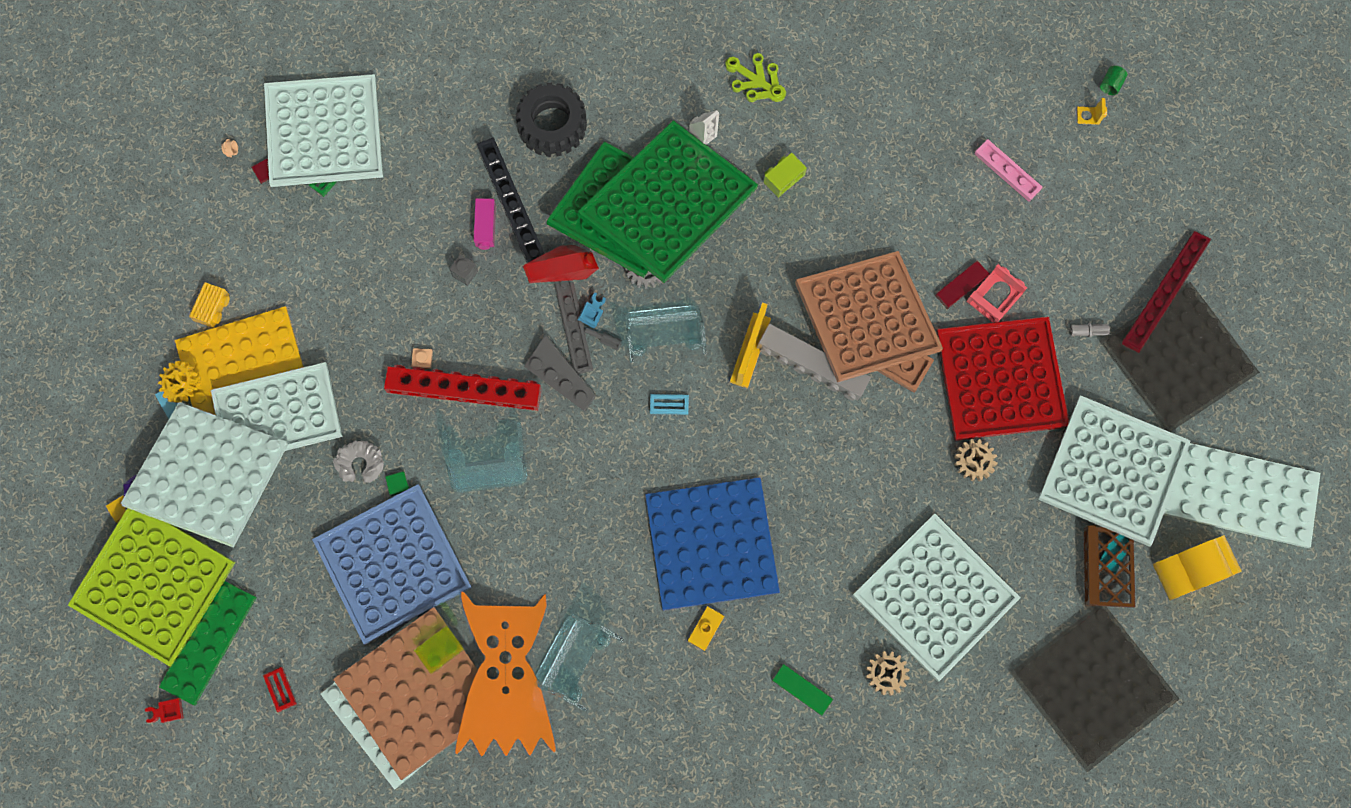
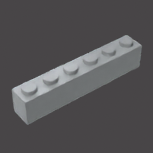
[757,324,871,401]

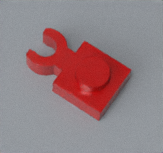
[145,698,184,723]

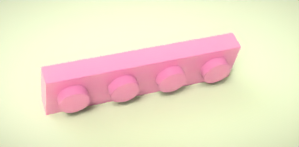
[974,139,1043,202]

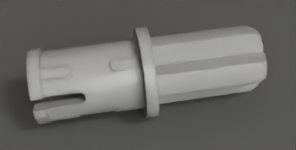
[1070,323,1110,338]

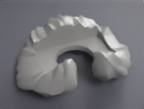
[333,440,384,483]

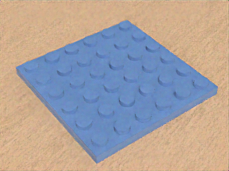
[312,484,472,645]

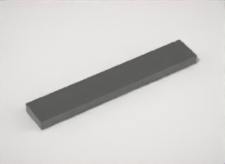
[554,280,593,374]

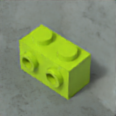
[763,153,807,198]

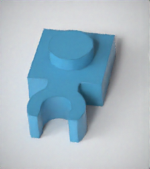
[577,293,606,328]

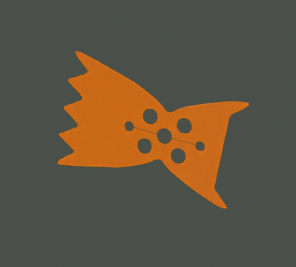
[455,591,556,756]

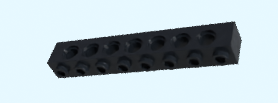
[477,137,544,263]

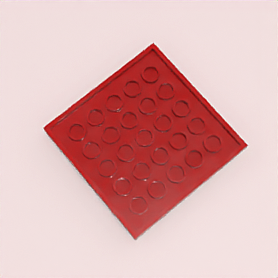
[936,317,1069,441]

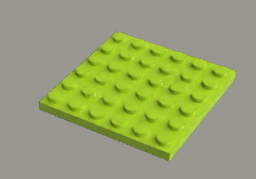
[68,508,236,667]

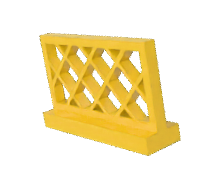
[730,303,771,388]

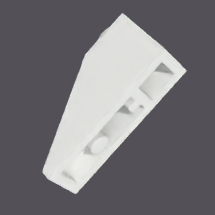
[689,110,719,145]

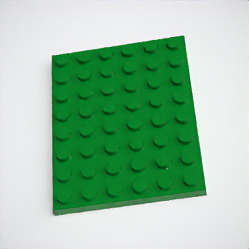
[577,120,758,283]

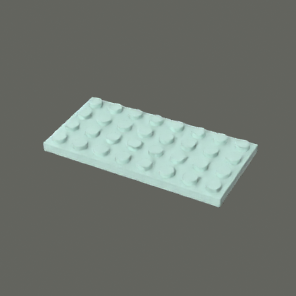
[1163,443,1320,548]

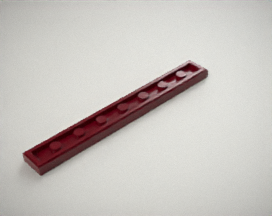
[1122,231,1211,353]

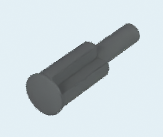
[585,327,622,351]

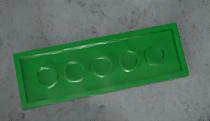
[159,581,257,706]

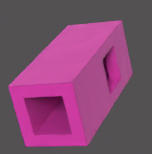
[474,199,496,250]

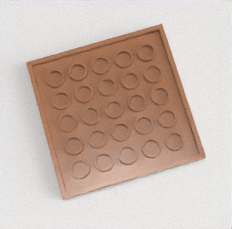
[795,251,943,382]
[333,607,478,780]

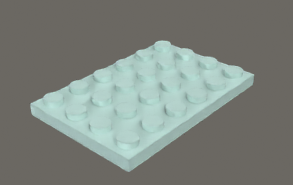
[211,362,343,451]

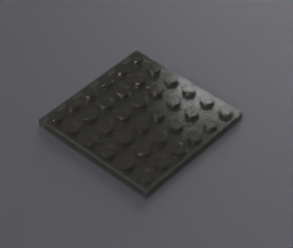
[1099,282,1260,432]
[1010,606,1179,772]

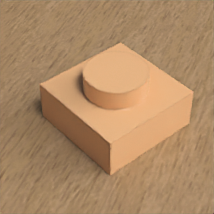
[411,348,433,369]

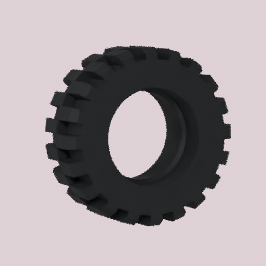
[516,82,587,157]

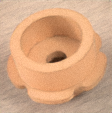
[222,139,238,157]

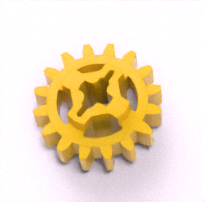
[158,361,199,403]

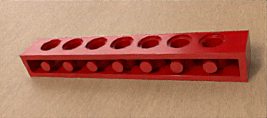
[384,365,541,411]

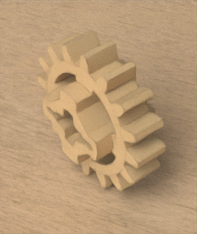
[954,439,998,481]
[865,651,910,696]

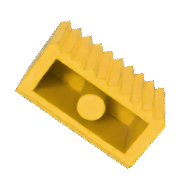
[189,282,230,328]

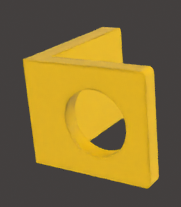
[1077,98,1107,125]

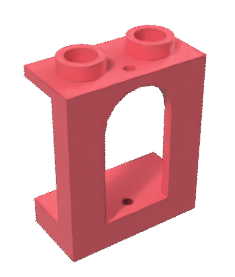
[966,264,1027,323]

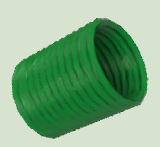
[1100,65,1128,96]

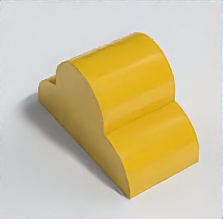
[1153,535,1242,601]

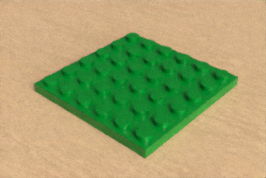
[547,141,648,278]

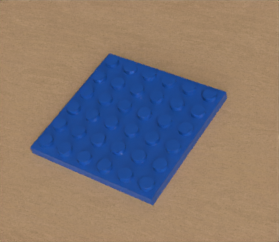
[645,478,780,611]

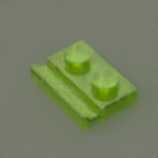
[414,625,465,674]

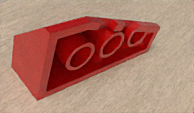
[523,245,599,283]

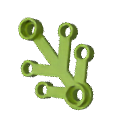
[725,53,786,102]

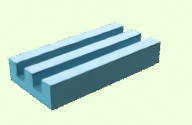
[650,394,689,415]

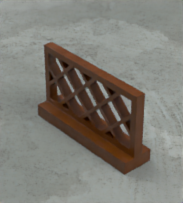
[1084,526,1135,608]

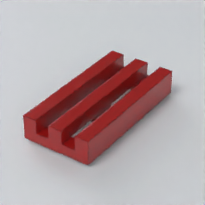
[263,667,297,713]

